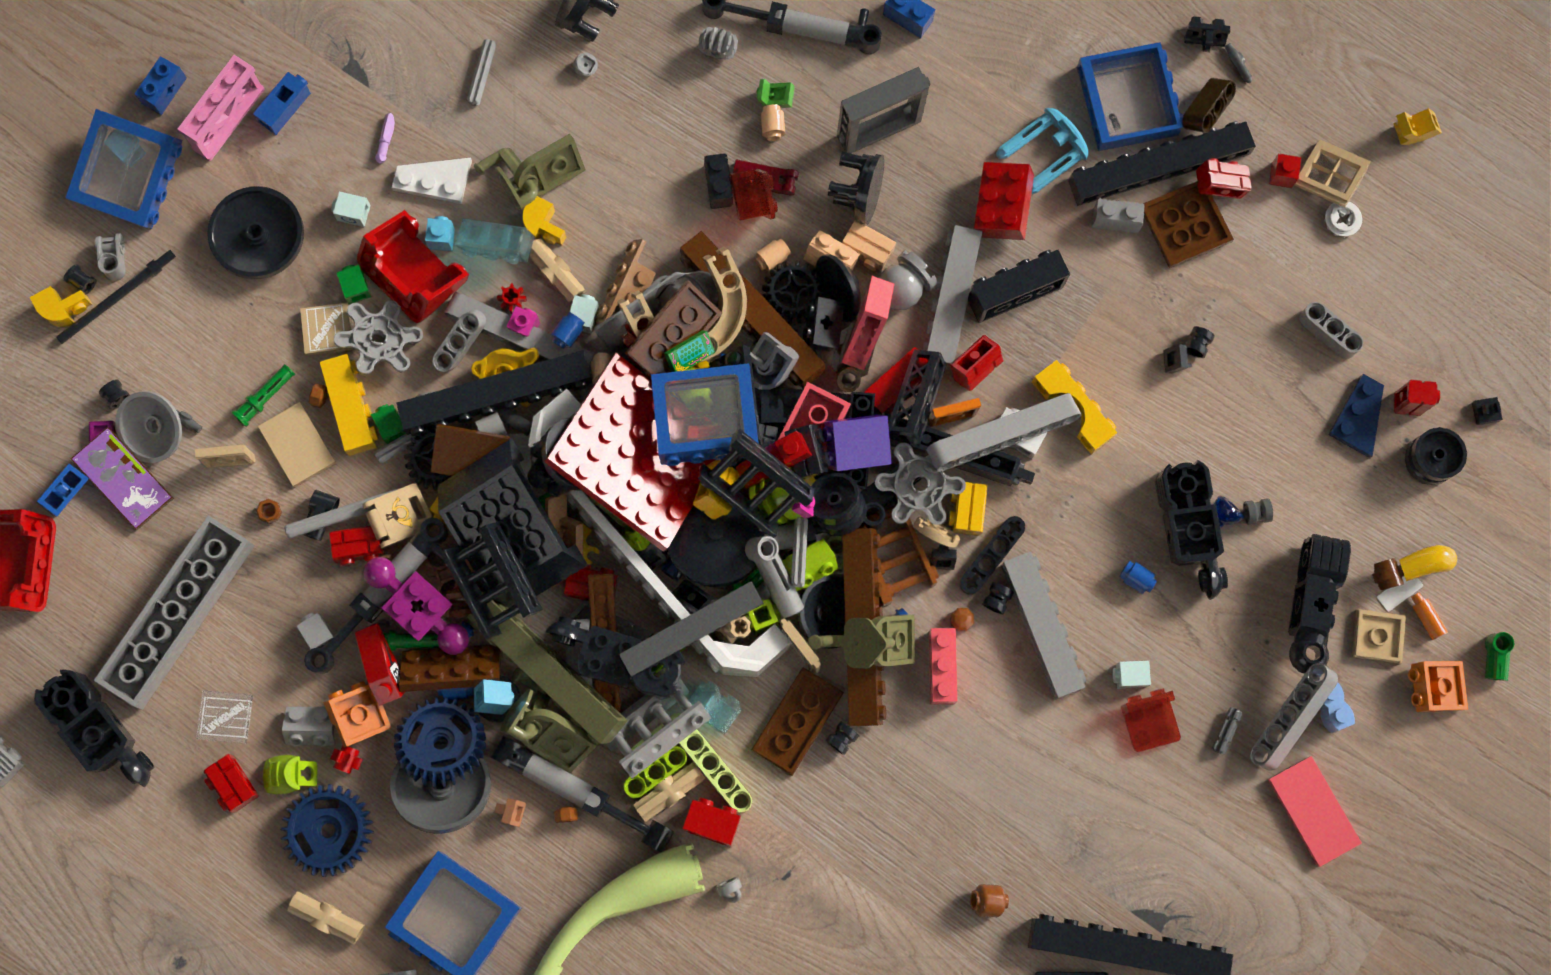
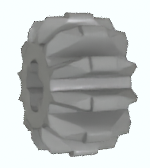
[698,27,738,60]

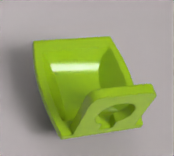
[263,755,317,794]

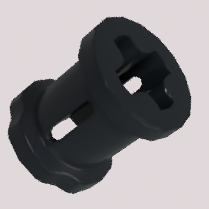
[63,265,97,295]

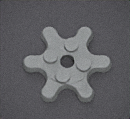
[334,301,423,375]
[875,443,966,525]

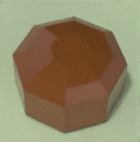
[309,383,328,408]
[256,499,282,524]
[951,608,974,631]
[554,806,579,823]

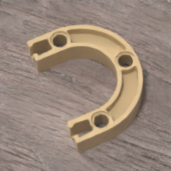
[617,247,747,362]

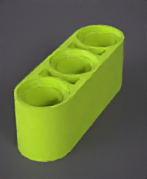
[624,746,687,799]

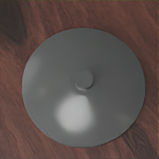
[390,739,491,834]

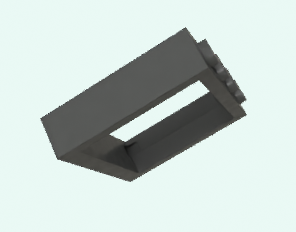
[837,67,930,153]

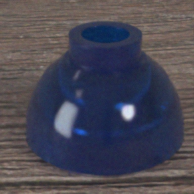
[1214,496,1244,528]

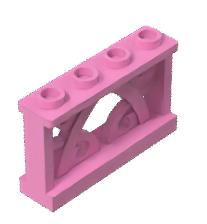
[178,55,265,161]

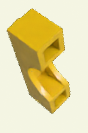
[1032,360,1117,455]

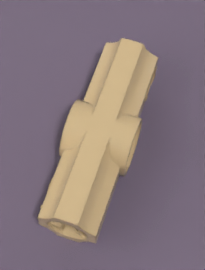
[525,238,586,304]
[714,616,751,644]
[633,761,706,823]
[287,891,365,944]

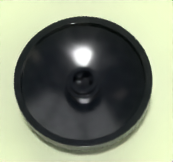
[207,186,304,279]
[667,505,765,587]

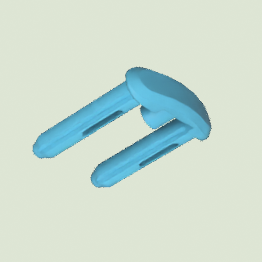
[996,108,1088,194]

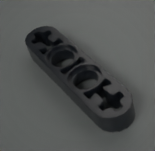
[960,516,1025,595]

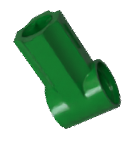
[1485,632,1515,681]

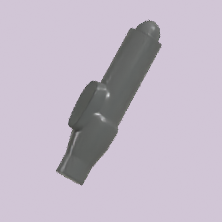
[1225,43,1252,83]
[176,410,202,433]

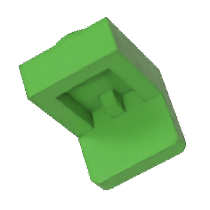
[756,79,795,108]

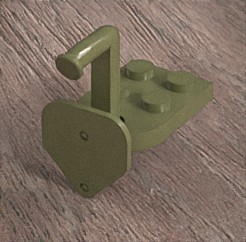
[474,134,586,210]
[808,614,915,668]
[500,668,597,773]

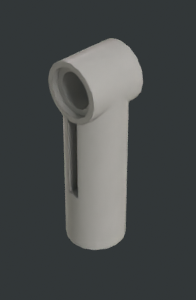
[745,536,804,618]

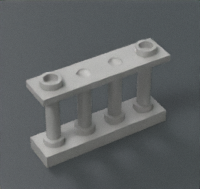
[606,678,711,778]

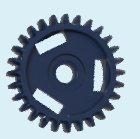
[394,697,486,787]
[280,784,374,877]

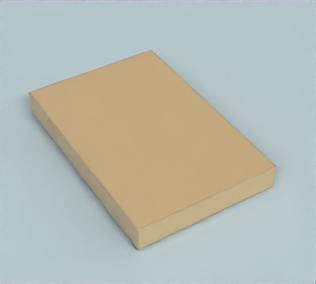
[258,402,336,488]

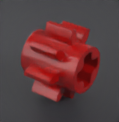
[497,283,527,314]
[330,745,363,774]

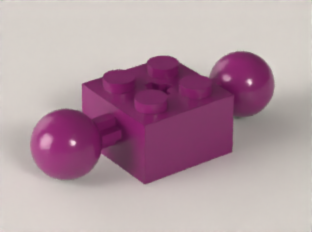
[364,557,469,655]

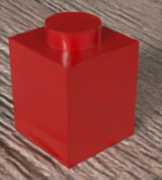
[1269,153,1301,188]

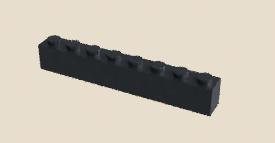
[1068,121,1256,206]
[396,350,592,436]
[1028,914,1233,975]

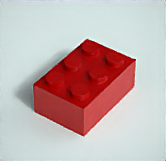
[974,162,1034,240]
[683,797,741,847]

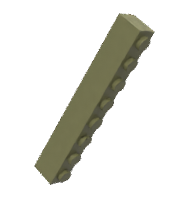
[467,592,628,744]

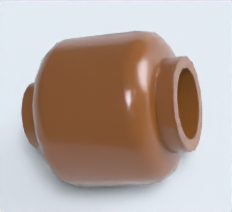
[970,884,1009,918]

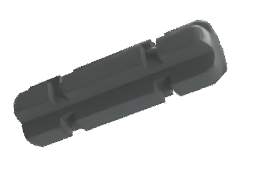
[1212,707,1242,755]

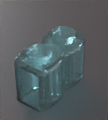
[688,681,742,735]

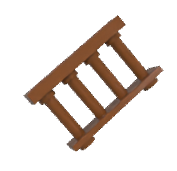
[857,495,939,607]

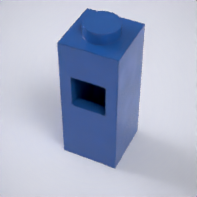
[253,72,311,135]

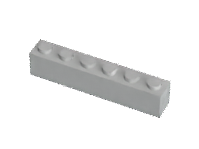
[922,225,982,370]
[1001,552,1086,700]

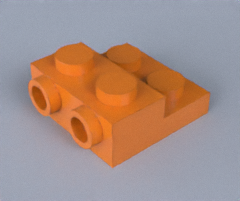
[1408,661,1468,712]
[323,681,392,747]

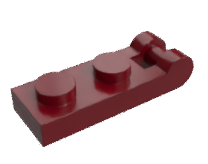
[731,159,799,196]

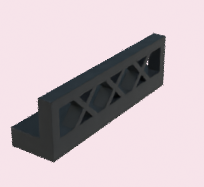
[888,349,947,446]

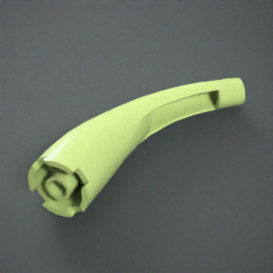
[533,842,705,975]

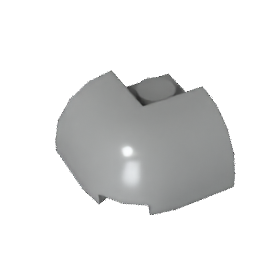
[750,332,799,390]

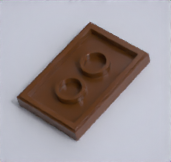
[431,424,510,476]

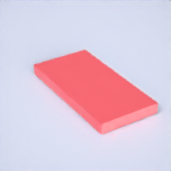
[1268,756,1362,867]

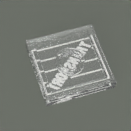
[196,690,253,744]

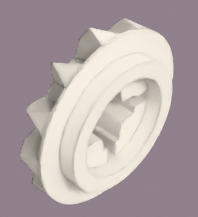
[1324,202,1362,238]

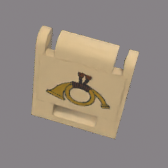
[362,483,436,549]

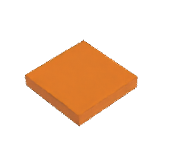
[928,398,981,427]

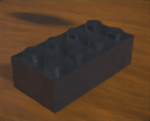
[968,249,1070,323]

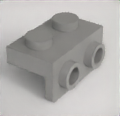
[282,707,335,746]

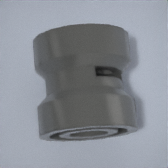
[1243,498,1273,525]

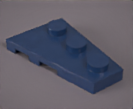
[1328,374,1384,458]

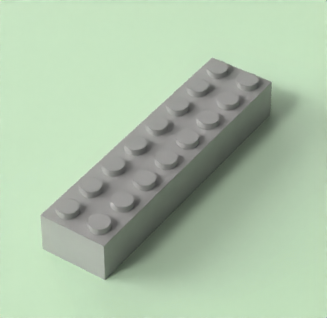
[94,515,255,710]

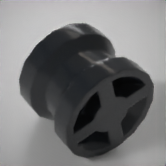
[99,379,130,409]

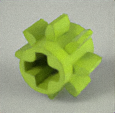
[622,525,650,551]

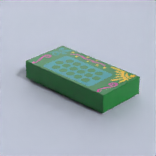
[664,330,715,372]

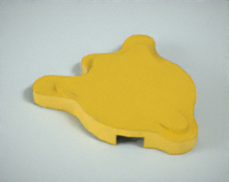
[471,347,539,407]

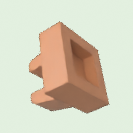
[494,798,526,827]

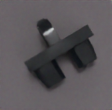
[1184,16,1230,53]

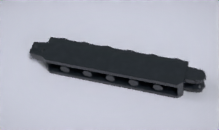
[874,413,1035,487]

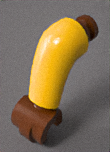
[1372,545,1457,590]

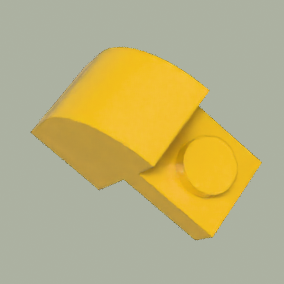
[1393,108,1442,145]
[523,196,566,246]
[29,286,92,327]

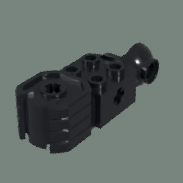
[1155,460,1228,600]
[1288,534,1351,674]
[545,616,685,699]
[34,669,155,787]

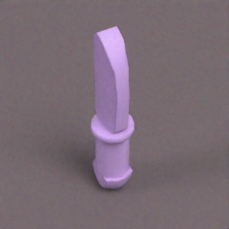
[375,113,395,164]

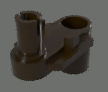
[831,318,875,392]

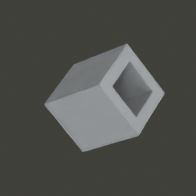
[297,613,335,649]

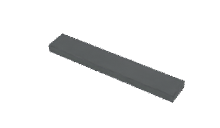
[619,582,764,677]

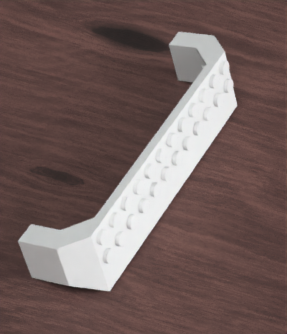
[528,389,791,677]

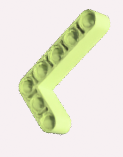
[632,713,752,813]

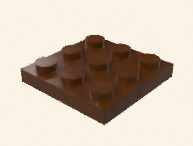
[1143,181,1234,269]

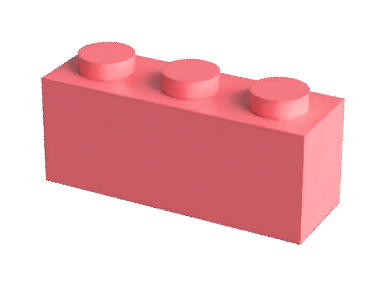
[929,628,957,705]

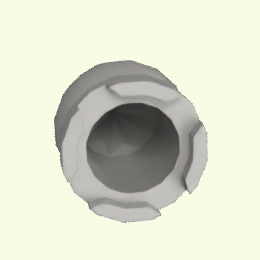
[879,250,937,310]

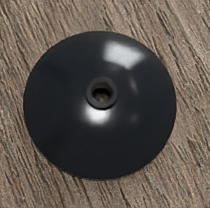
[816,254,861,322]
[798,576,846,649]

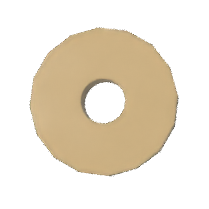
[913,516,960,548]

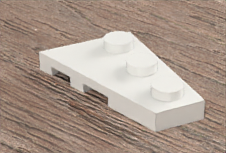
[392,158,472,204]

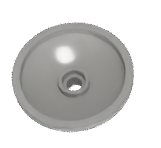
[115,391,182,463]

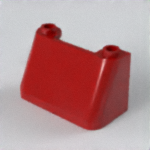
[357,210,469,323]
[0,509,56,612]

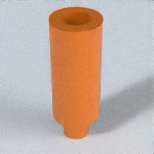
[1411,592,1448,640]

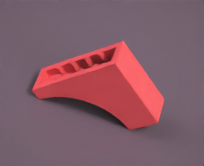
[841,276,894,371]

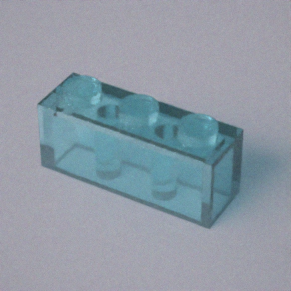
[455,219,535,264]

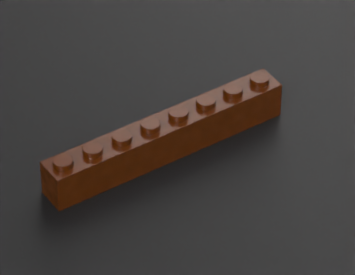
[680,231,825,390]
[843,528,887,726]

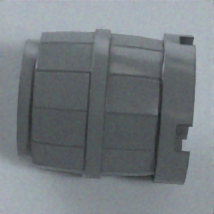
[655,271,719,313]

